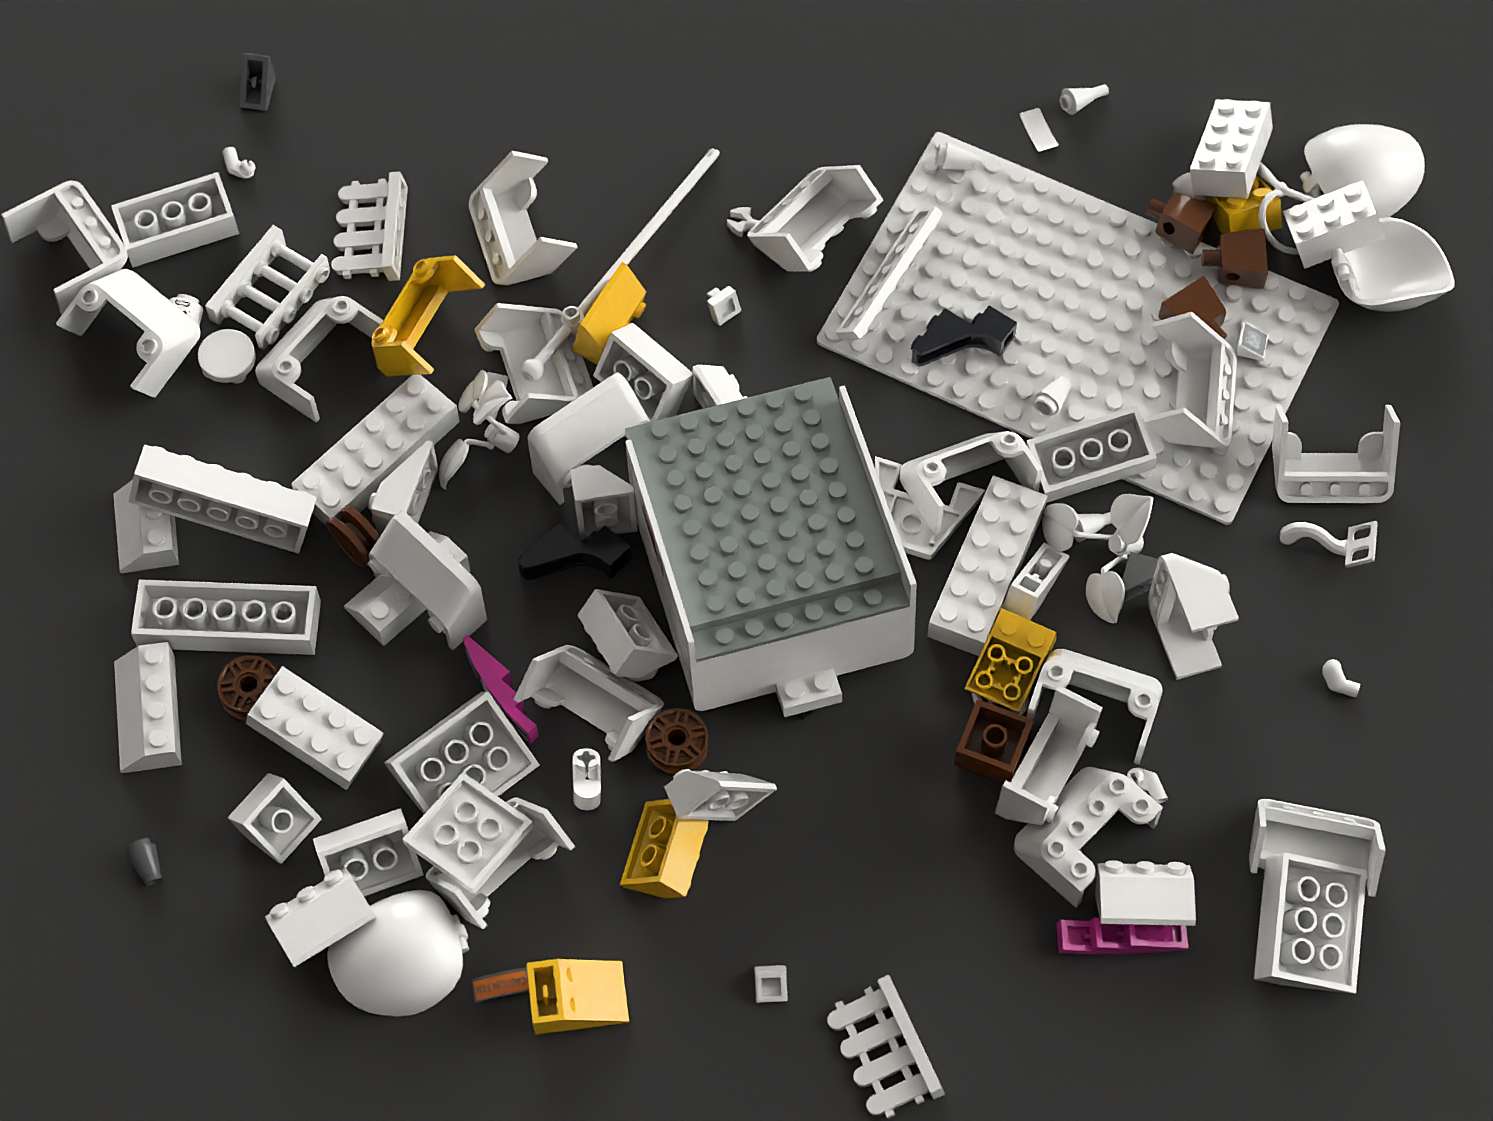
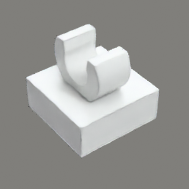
[707,286,741,326]

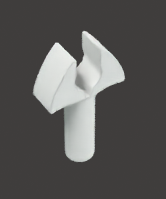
[727,207,779,237]

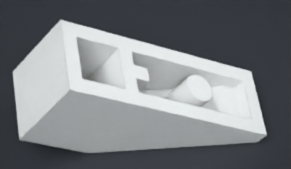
[1002,543,1070,620]

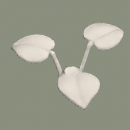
[439,370,520,490]
[1042,494,1153,623]

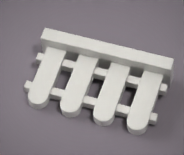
[331,171,408,281]
[828,975,945,1118]

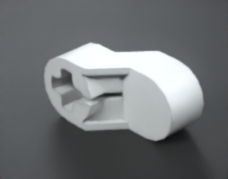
[572,748,601,810]

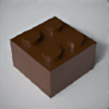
[954,699,1034,783]

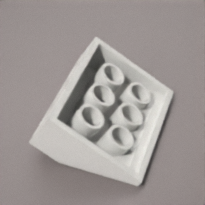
[384,692,540,814]
[1254,852,1367,994]

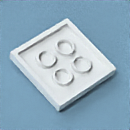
[402,772,534,894]

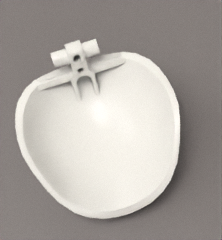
[1300,124,1425,218]
[1331,217,1455,312]
[327,890,469,1016]

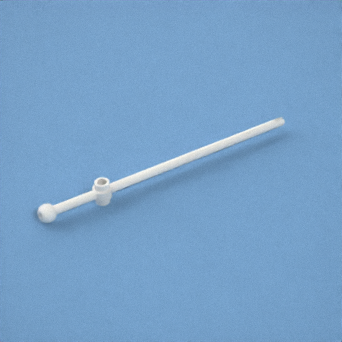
[521,148,719,381]

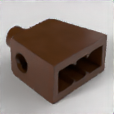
[1146,193,1217,254]
[1201,228,1268,289]
[1158,275,1227,339]

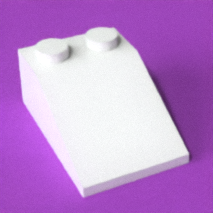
[369,440,439,535]

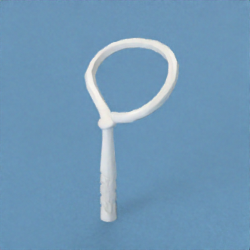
[1257,162,1315,254]

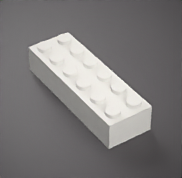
[291,375,460,525]
[128,444,317,554]
[927,476,1048,656]
[131,580,321,655]

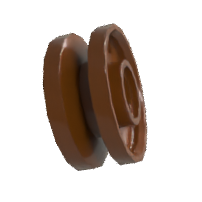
[326,505,380,569]
[217,655,278,723]
[645,708,709,776]

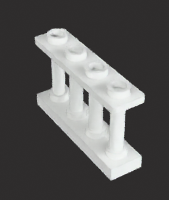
[205,225,330,350]

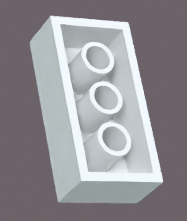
[1190,99,1273,198]
[111,172,239,268]
[1027,405,1157,503]
[246,666,383,790]

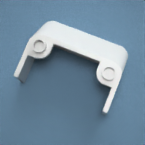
[469,151,577,286]
[2,181,128,315]
[56,269,200,398]
[256,296,384,423]
[1144,312,1237,448]
[528,373,651,505]
[1272,405,1400,503]
[900,431,1043,536]
[368,511,487,650]
[1148,553,1239,680]
[513,645,664,762]
[1026,649,1163,764]
[995,685,1103,826]
[426,798,575,929]
[1249,799,1386,897]

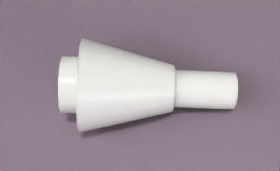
[1060,84,1109,115]
[1074,512,1112,542]

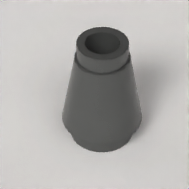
[126,838,163,886]

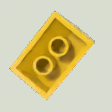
[572,262,647,365]
[620,799,709,899]

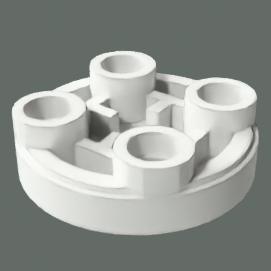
[198,329,256,384]

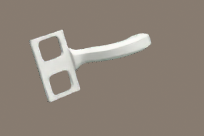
[1280,521,1378,568]

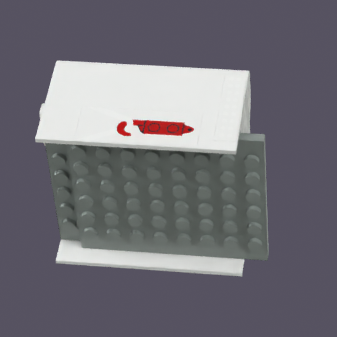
[625,377,917,717]

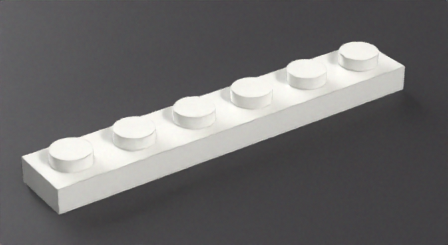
[836,206,942,340]

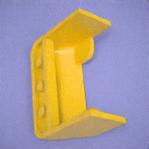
[371,255,485,376]

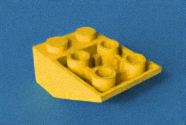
[1204,174,1282,234]
[964,608,1056,713]
[526,959,629,1035]

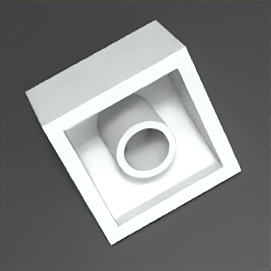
[228,773,322,864]

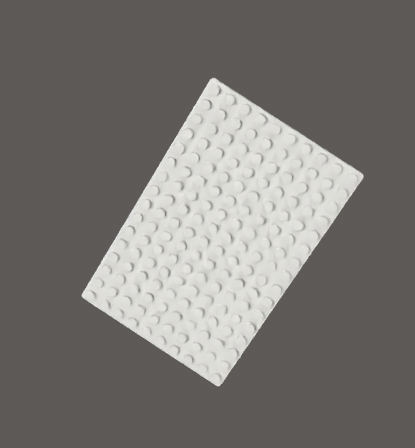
[817,132,1339,525]

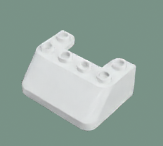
[747,165,883,272]
[1014,767,1163,908]

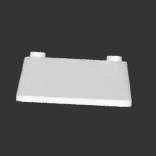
[475,303,593,424]

